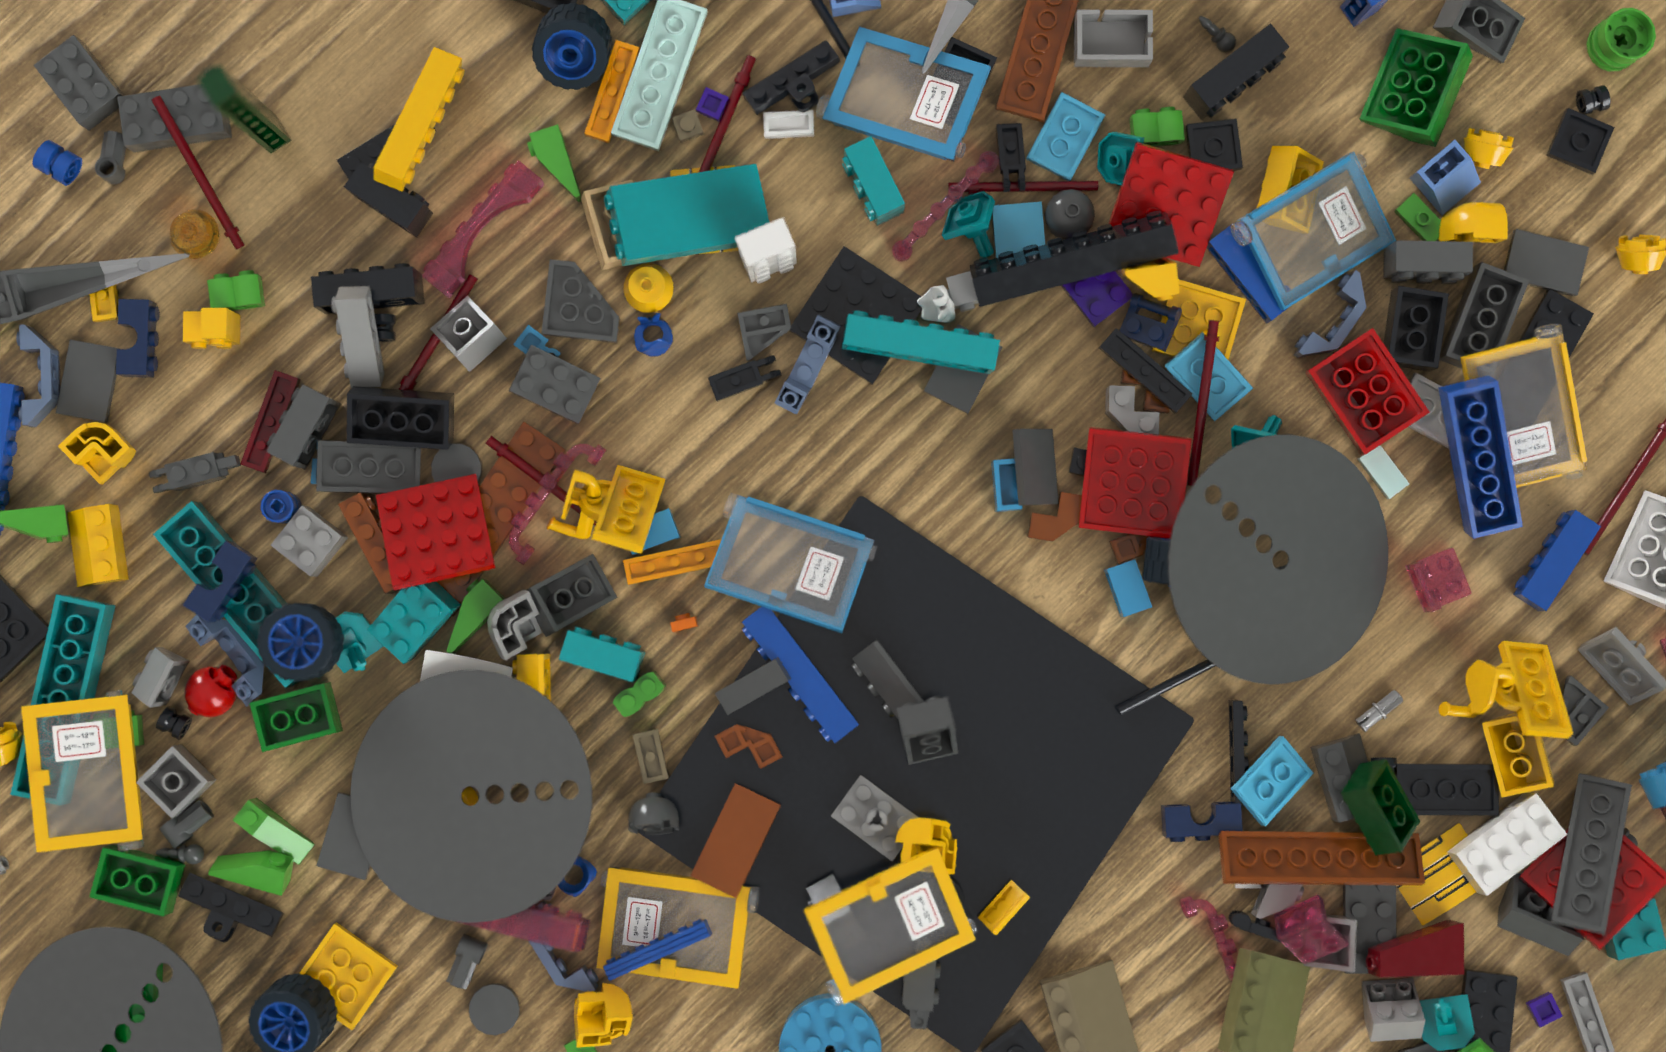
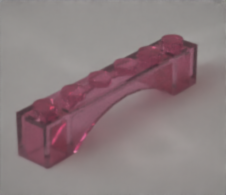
[422,160,545,299]

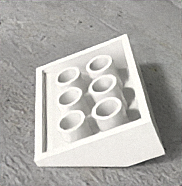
[1604,490,1666,610]

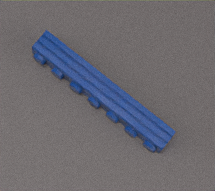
[603,919,713,981]

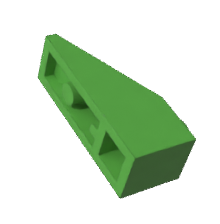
[527,125,582,202]
[0,505,68,543]
[446,579,505,654]
[233,797,315,865]
[208,850,294,896]

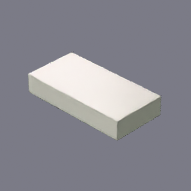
[763,110,814,139]

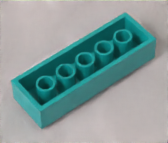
[841,311,1000,374]

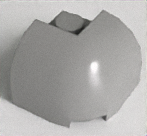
[487,590,542,660]

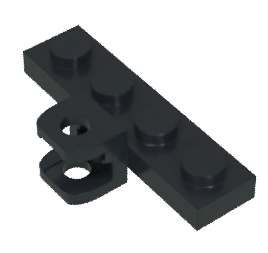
[743,40,840,115]
[178,873,283,943]

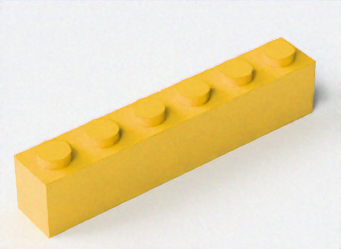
[374,47,465,191]

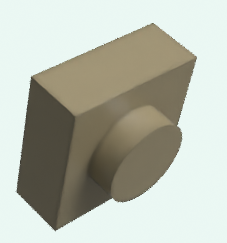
[672,109,704,143]

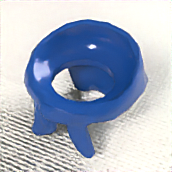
[634,313,673,357]
[558,856,597,897]

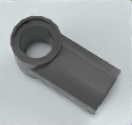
[95,131,126,185]
[159,800,214,849]
[446,934,488,989]

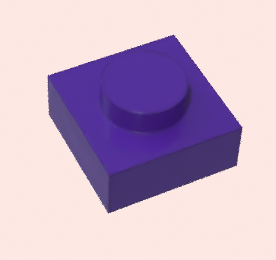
[696,87,729,122]
[1526,992,1563,1028]

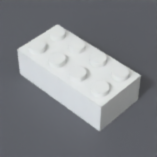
[735,218,797,284]
[1447,792,1567,896]

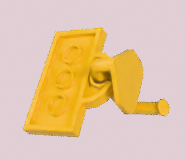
[546,465,666,554]
[1438,641,1573,739]

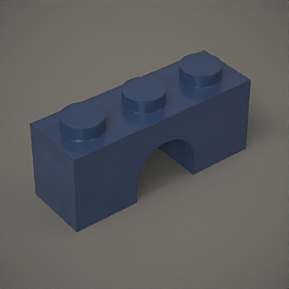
[116,299,160,378]
[183,540,258,622]
[1161,802,1243,842]

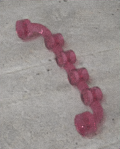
[892,151,999,262]
[509,444,606,565]
[1180,896,1237,1023]

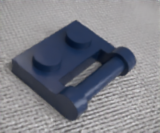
[1119,293,1182,352]

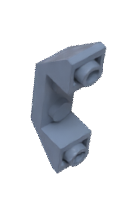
[1294,270,1367,358]
[775,314,841,415]
[16,324,60,427]
[185,615,264,707]
[529,900,599,992]

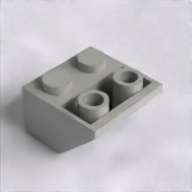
[1362,978,1425,1042]

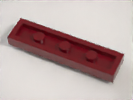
[240,370,301,473]

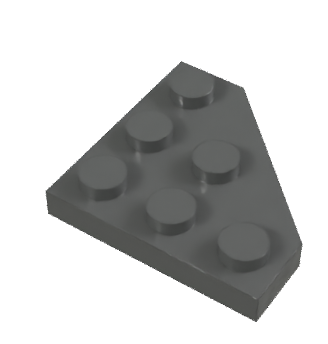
[541,259,620,343]

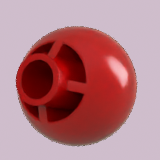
[184,665,237,717]

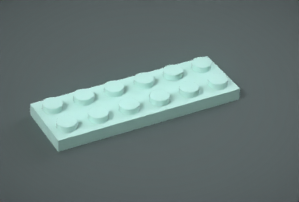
[611,0,708,151]

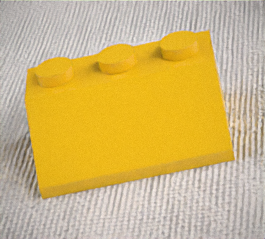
[1256,146,1324,234]
[1116,257,1180,301]
[67,504,129,587]
[512,653,551,701]
[1482,712,1554,797]

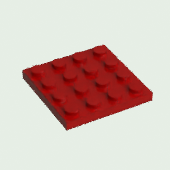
[1108,142,1234,267]
[1079,427,1192,539]
[376,474,495,590]
[1519,829,1666,951]

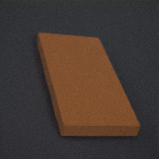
[690,783,781,899]

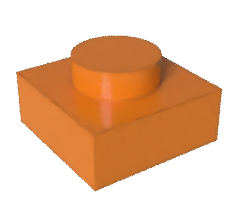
[670,613,698,632]

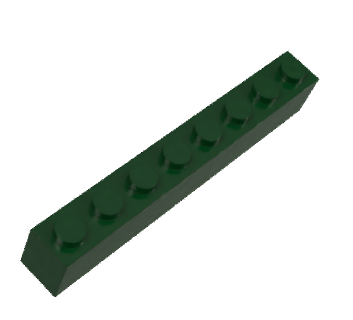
[197,65,292,154]

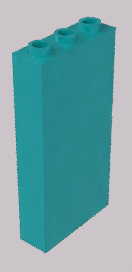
[604,164,770,266]

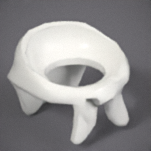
[917,285,956,323]

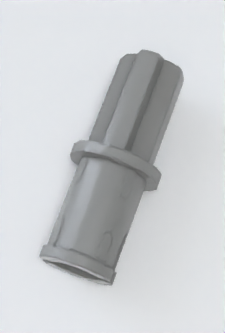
[1355,690,1403,732]

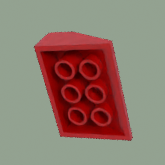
[1305,328,1430,455]

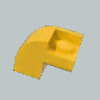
[1438,202,1508,243]
[58,422,136,485]
[895,818,957,875]
[574,983,633,1048]

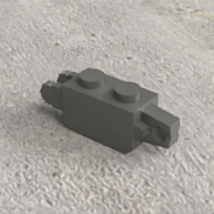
[149,452,241,493]
[902,936,941,1029]

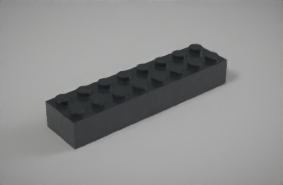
[970,211,1179,307]

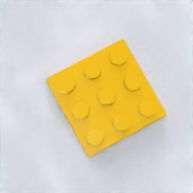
[1151,279,1246,360]
[299,922,398,1030]

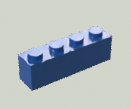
[1207,223,1290,324]
[1513,510,1601,611]

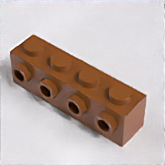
[338,492,400,594]

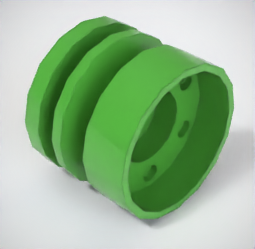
[1587,8,1656,72]

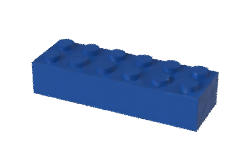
[1438,375,1523,539]

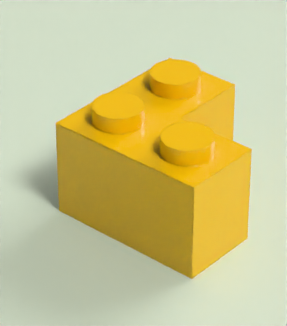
[183,308,241,349]

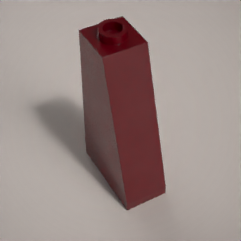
[1366,920,1464,978]

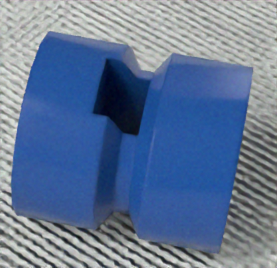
[32,140,83,186]
[260,490,302,524]

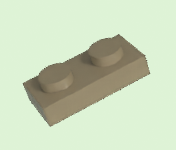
[633,729,669,784]

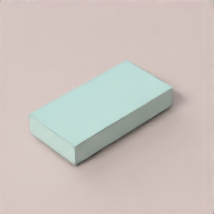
[1357,445,1409,499]

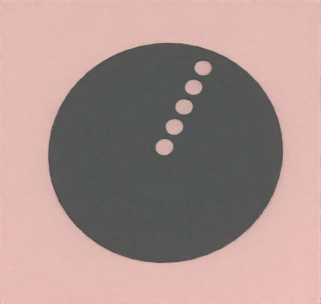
[1168,435,1388,684]
[351,670,592,923]
[0,927,223,1052]

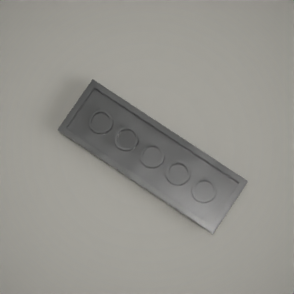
[1551,773,1632,935]

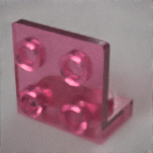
[1405,548,1472,612]
[1274,895,1348,964]

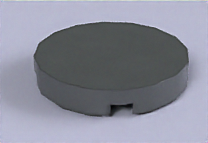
[431,444,482,483]
[469,983,520,1035]

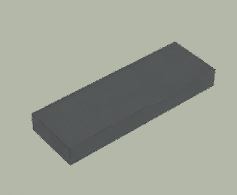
[715,657,791,715]

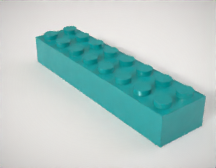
[153,501,299,688]
[10,594,116,805]

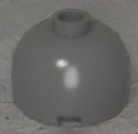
[1044,189,1095,240]
[628,793,679,835]

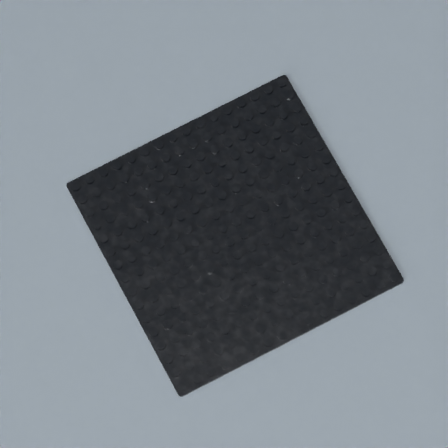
[638,496,1194,1052]

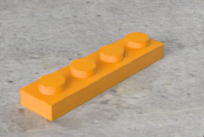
[584,40,640,143]
[623,539,722,585]

